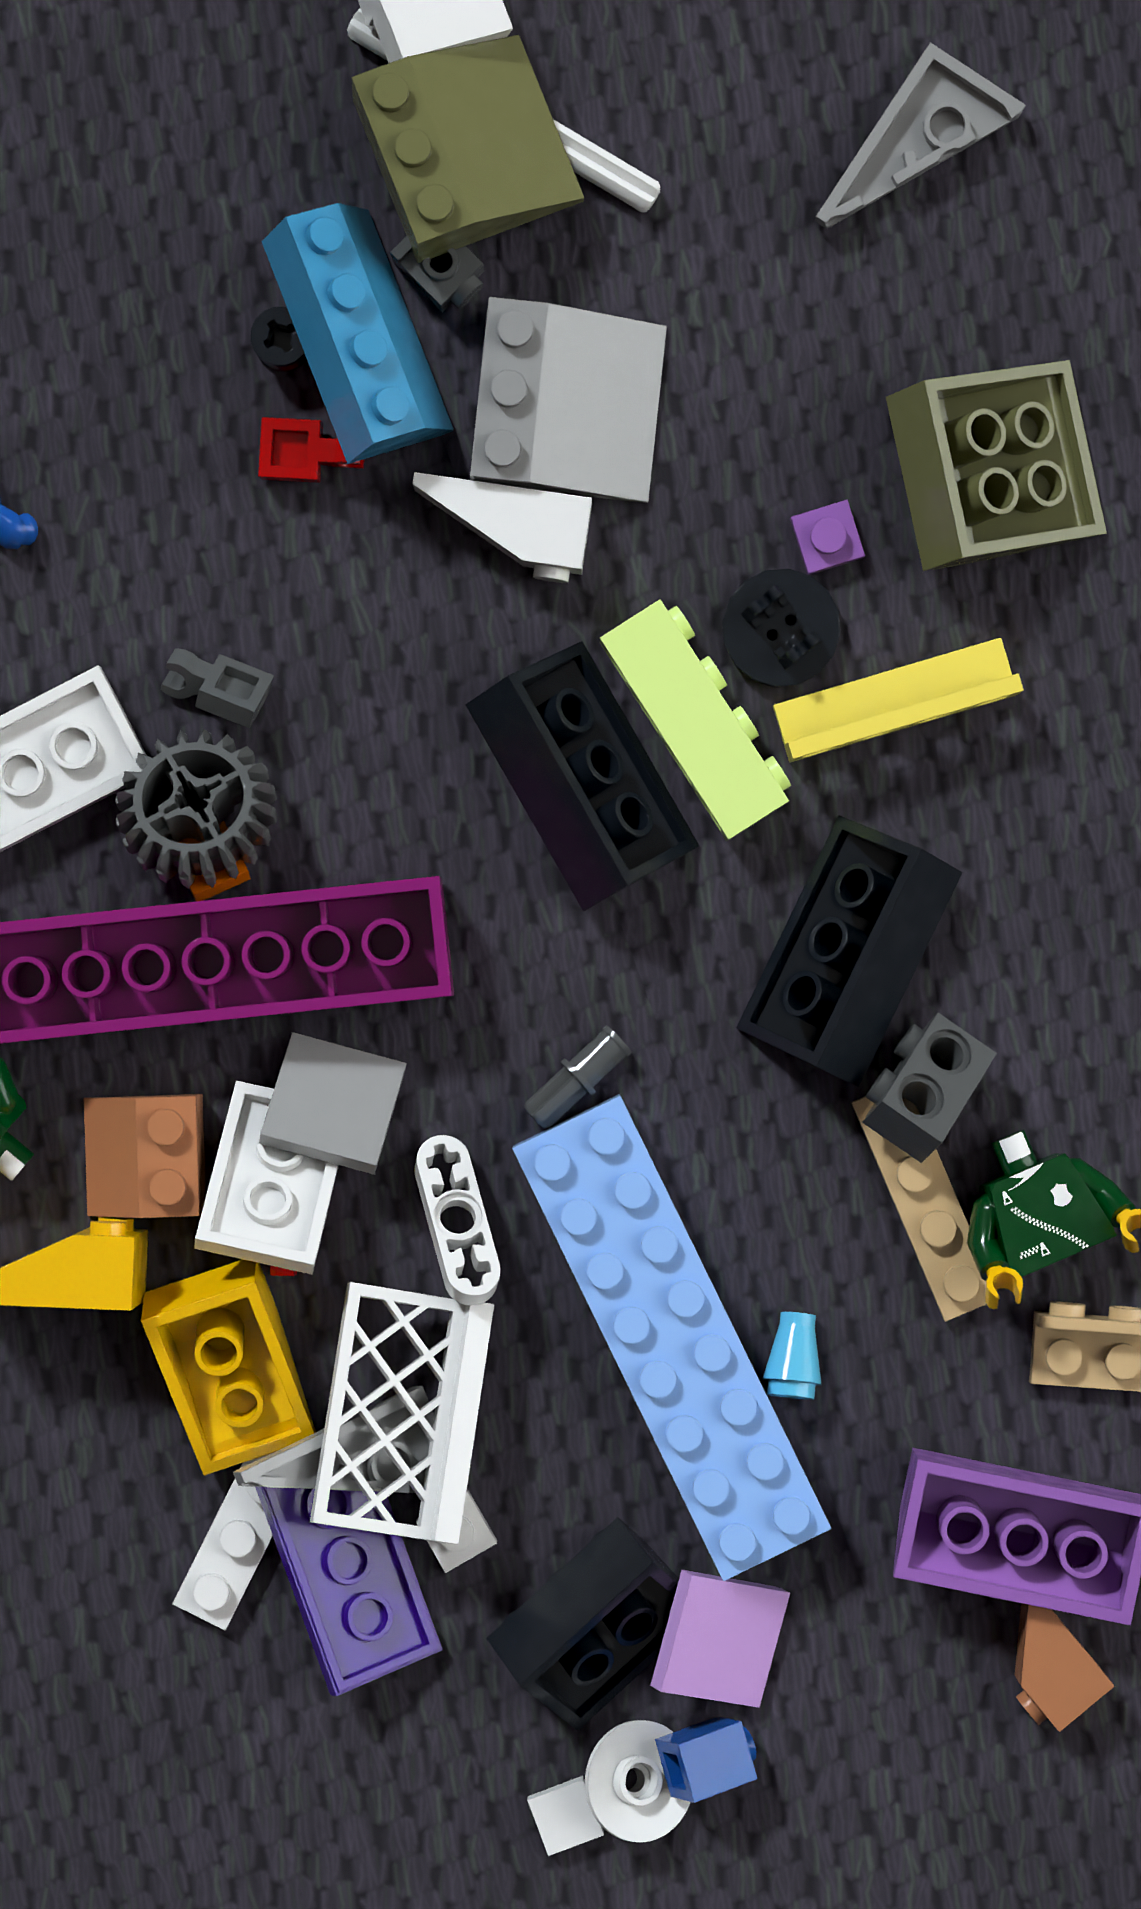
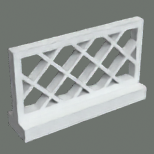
[310,1282,494,1544]

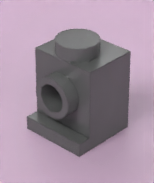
[390,236,484,313]

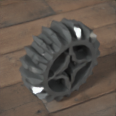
[115,729,278,889]

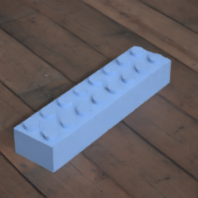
[512,1094,832,1581]

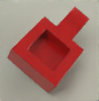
[258,417,364,483]

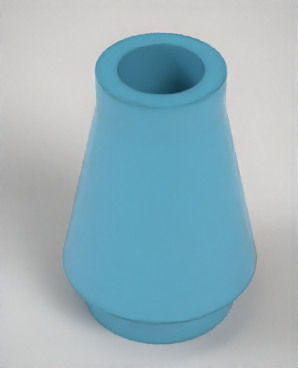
[762,1312,822,1400]

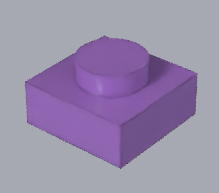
[790,499,865,575]

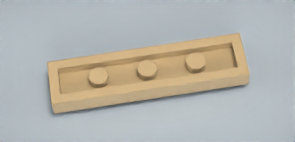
[851,1096,1000,1322]

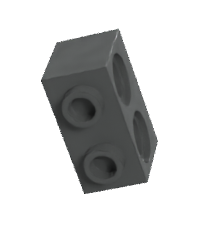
[862,1013,997,1163]

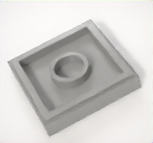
[259,1032,407,1175]

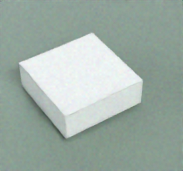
[527,1776,604,1856]

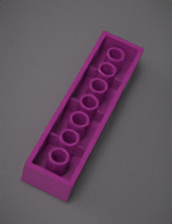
[0,876,454,1043]

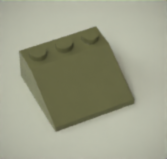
[351,35,584,263]
[886,360,1107,571]

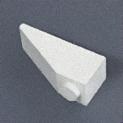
[413,472,592,583]

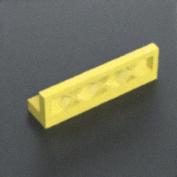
[773,638,1024,763]

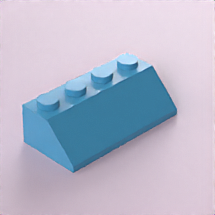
[262,203,454,464]

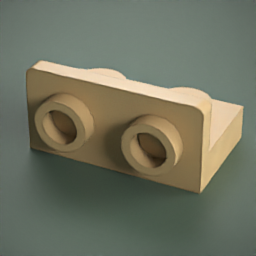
[1029,1301,1141,1392]

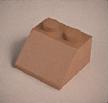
[84,1094,206,1218]

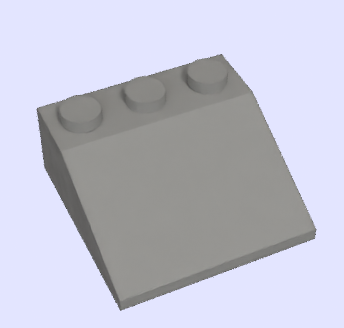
[470,297,667,503]

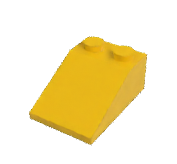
[0,1217,148,1311]
[141,1259,316,1476]

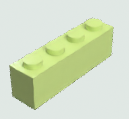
[599,599,791,842]

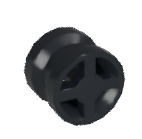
[251,307,307,372]

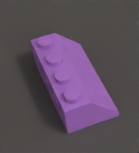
[893,1448,1141,1625]

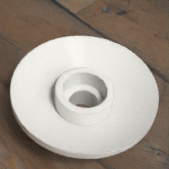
[585,1720,690,1842]

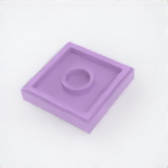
[650,1570,790,1707]

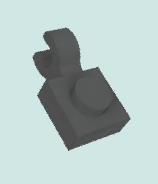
[160,648,274,728]

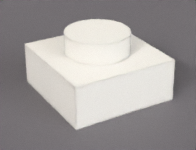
[416,1490,497,1573]

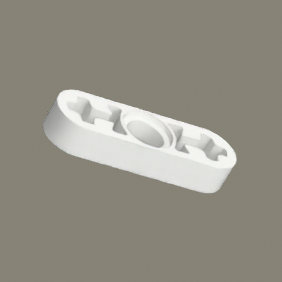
[414,1135,500,1305]

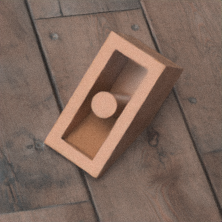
[1015,1603,1114,1732]

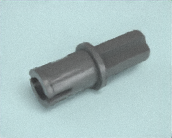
[524,1025,632,1129]

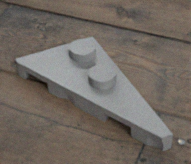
[815,42,1026,229]
[233,1386,434,1493]

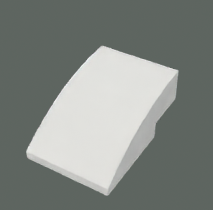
[358,0,513,63]

